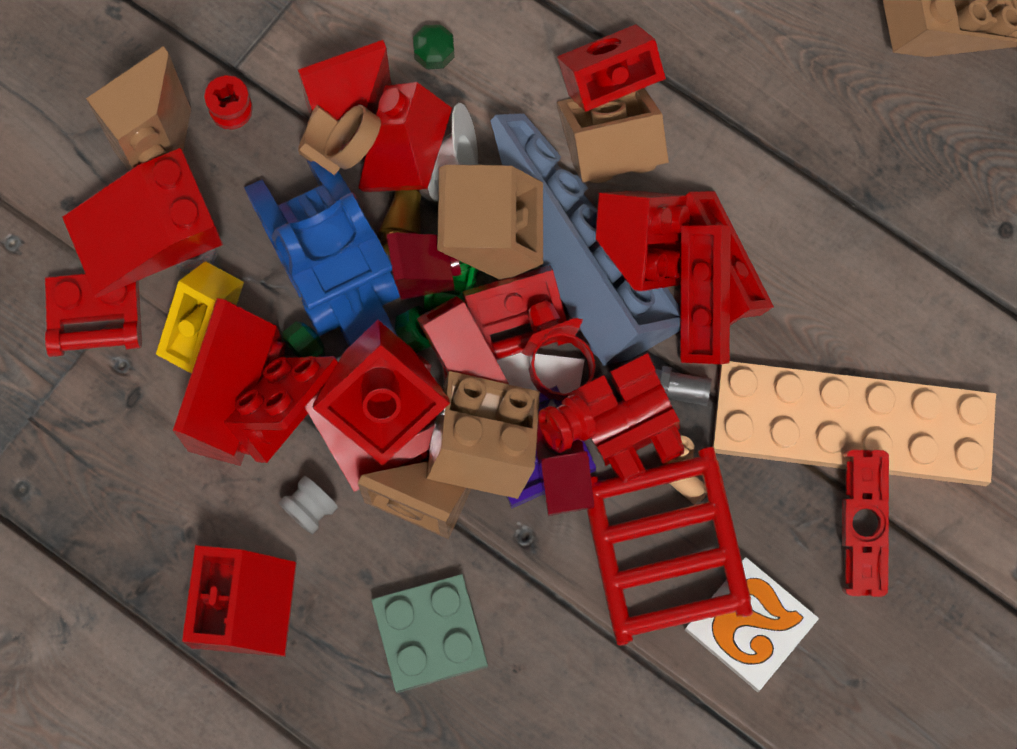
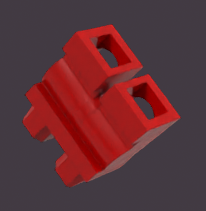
[567,353,684,483]

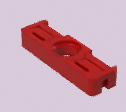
[842,449,889,597]

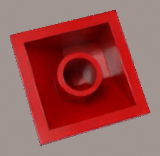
[298,40,391,150]
[358,82,452,192]
[313,320,450,465]

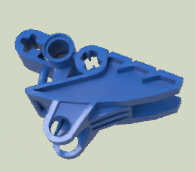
[244,160,400,347]

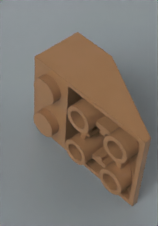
[883,0,1017,57]

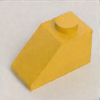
[156,261,244,374]

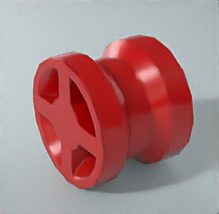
[204,75,253,130]
[538,394,596,453]

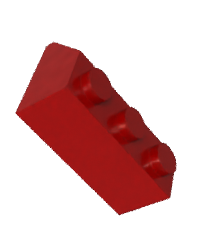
[173,298,286,466]

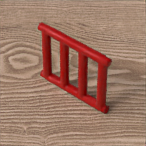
[587,446,753,646]

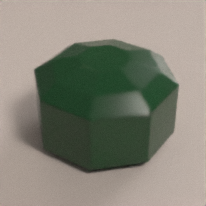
[413,25,455,70]
[395,306,431,353]
[282,321,325,357]

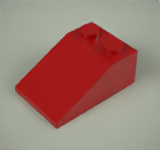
[62,148,223,298]

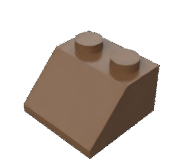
[557,88,669,183]

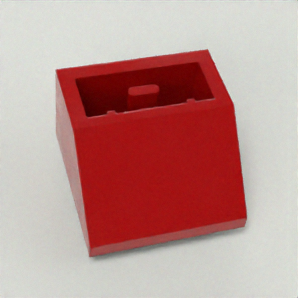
[596,191,690,291]
[182,545,297,657]

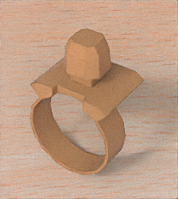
[298,105,381,175]

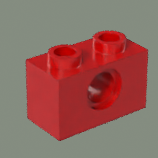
[557,24,666,112]

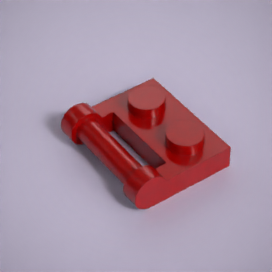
[462,265,568,361]
[45,274,142,357]

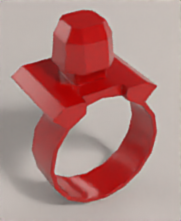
[522,301,596,401]

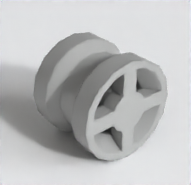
[279,476,338,535]

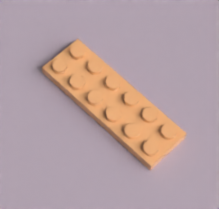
[712,361,996,486]

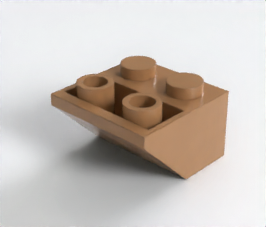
[437,165,543,280]
[427,371,540,499]

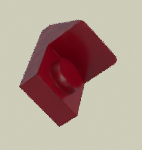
[536,421,594,516]

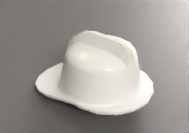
[428,103,478,202]

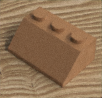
[86,46,191,171]

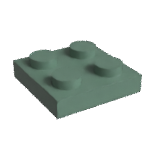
[371,574,488,693]

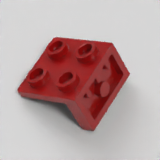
[224,356,338,463]

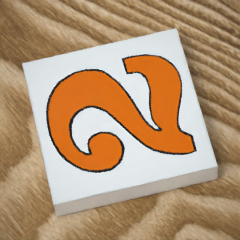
[685,557,819,692]

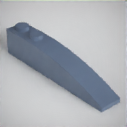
[490,113,681,366]

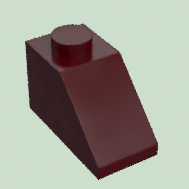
[386,232,462,300]

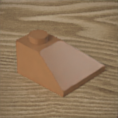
[358,461,471,539]

